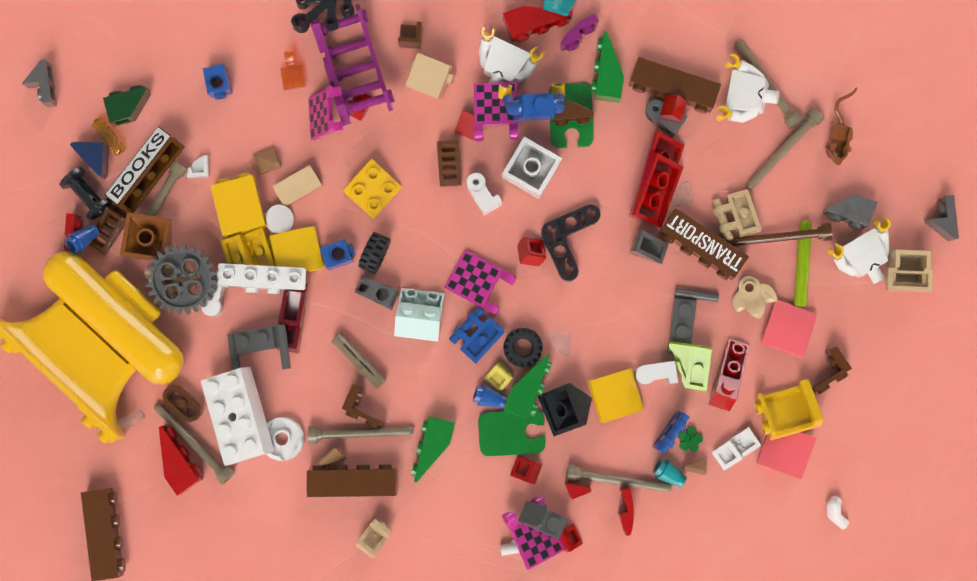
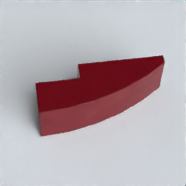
[276,284,308,353]

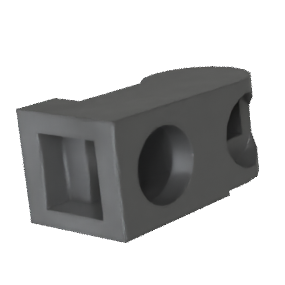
[645,100,688,137]
[354,276,400,310]

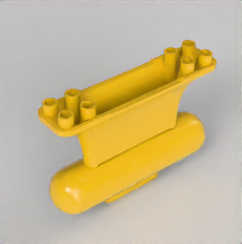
[0,251,184,444]

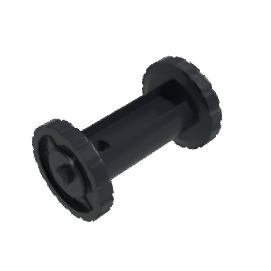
[59,167,112,221]

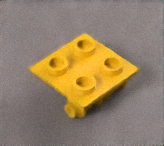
[342,158,402,219]

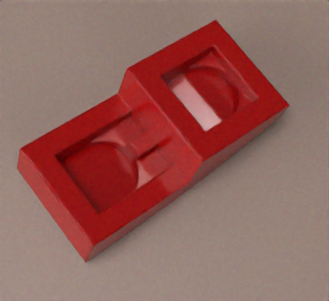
[618,487,634,536]

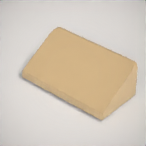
[272,165,322,206]

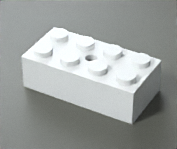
[201,367,274,466]

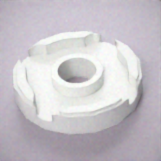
[266,417,304,461]

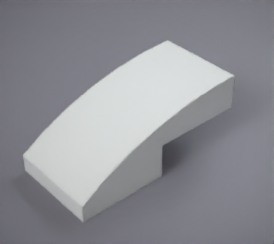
[712,426,762,471]

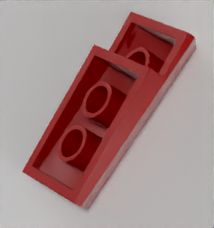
[629,130,685,228]

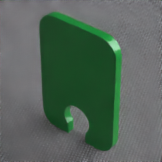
[549,83,594,148]
[478,410,545,456]

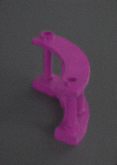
[310,3,395,126]

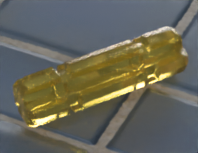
[92,117,126,156]

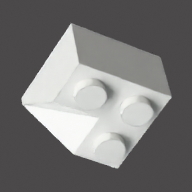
[502,136,562,199]

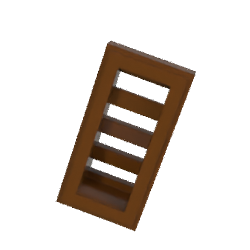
[437,140,462,187]
[89,205,127,255]

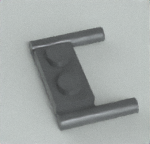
[667,288,719,353]
[227,324,291,370]

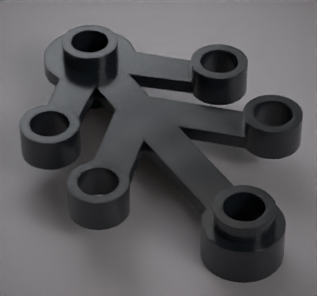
[291,0,355,33]

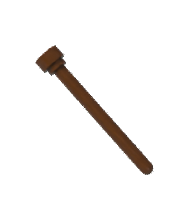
[728,223,832,246]

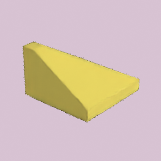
[484,360,513,393]

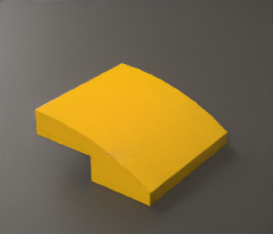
[269,226,324,272]
[221,228,275,266]
[587,368,644,424]

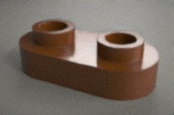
[163,385,202,422]

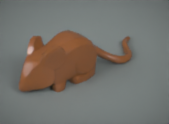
[825,87,857,165]

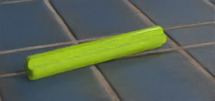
[794,221,812,307]

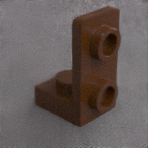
[812,346,852,394]
[342,384,385,428]

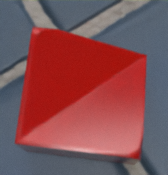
[517,237,546,266]

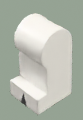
[467,173,502,216]
[201,276,232,317]
[634,361,678,385]

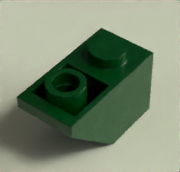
[103,85,151,127]

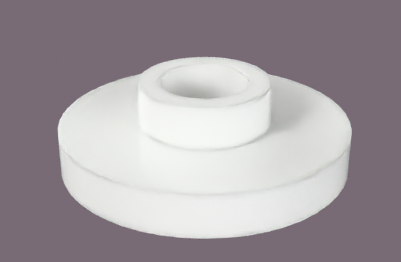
[265,205,294,234]

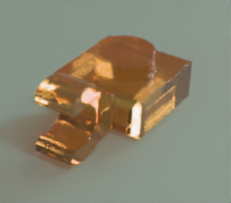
[280,50,306,90]

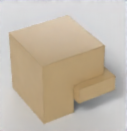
[405,53,456,99]
[886,249,933,292]

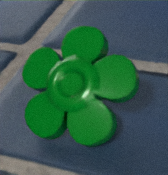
[678,427,703,452]

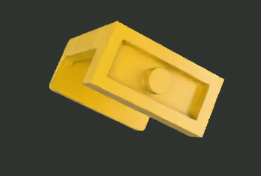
[210,173,268,238]
[754,379,824,440]

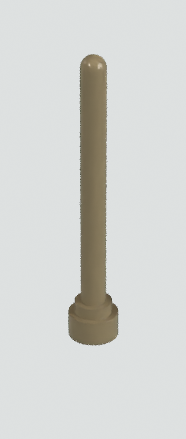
[735,40,804,129]
[746,107,824,190]
[146,161,188,216]
[154,403,235,485]
[308,426,414,444]
[566,464,672,492]

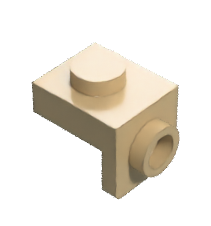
[355,519,392,558]

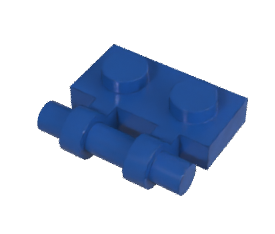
[449,307,505,364]
[652,411,690,454]

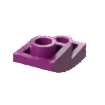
[560,14,599,52]

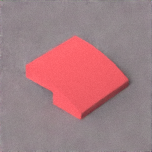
[761,300,817,358]
[756,432,816,480]

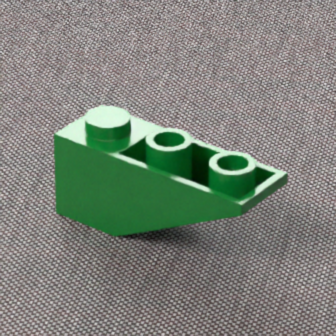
[591,32,624,103]
[504,355,552,420]
[411,416,455,482]

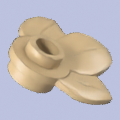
[733,276,777,319]

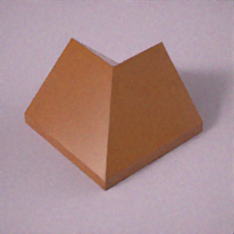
[120,212,172,261]

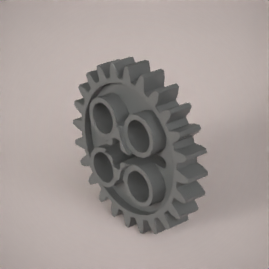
[145,243,218,315]

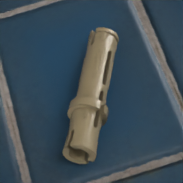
[331,332,386,389]

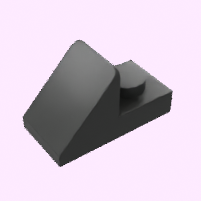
[22,59,57,107]
[925,195,959,241]
[517,501,567,540]

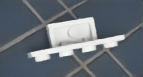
[217,263,307,294]

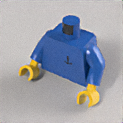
[498,82,565,121]

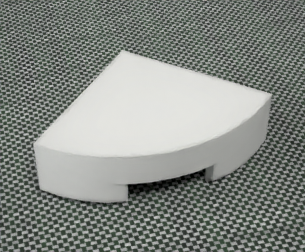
[187,155,210,179]

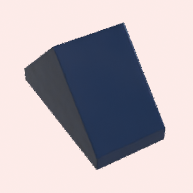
[70,142,109,179]

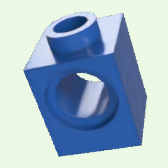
[202,64,232,100]
[320,239,356,271]

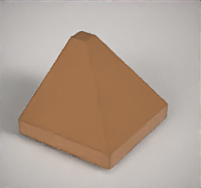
[253,147,281,175]
[319,447,347,465]
[682,459,707,475]

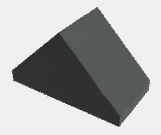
[630,230,669,264]

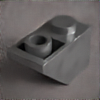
[823,194,877,230]

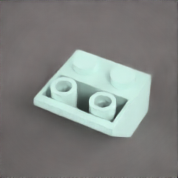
[394,288,445,341]

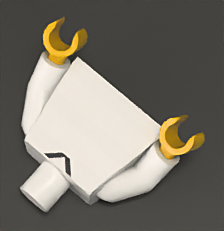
[479,24,545,83]
[716,54,779,123]
[827,216,891,284]

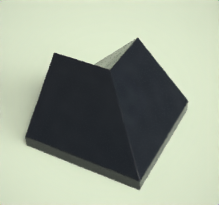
[538,383,592,436]

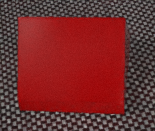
[660,95,687,122]
[560,524,583,552]

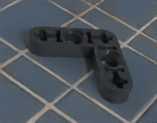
[541,204,601,282]

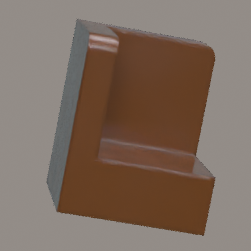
[398,22,423,49]

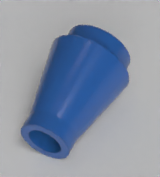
[65,224,99,254]
[473,384,507,408]

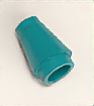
[652,458,687,488]

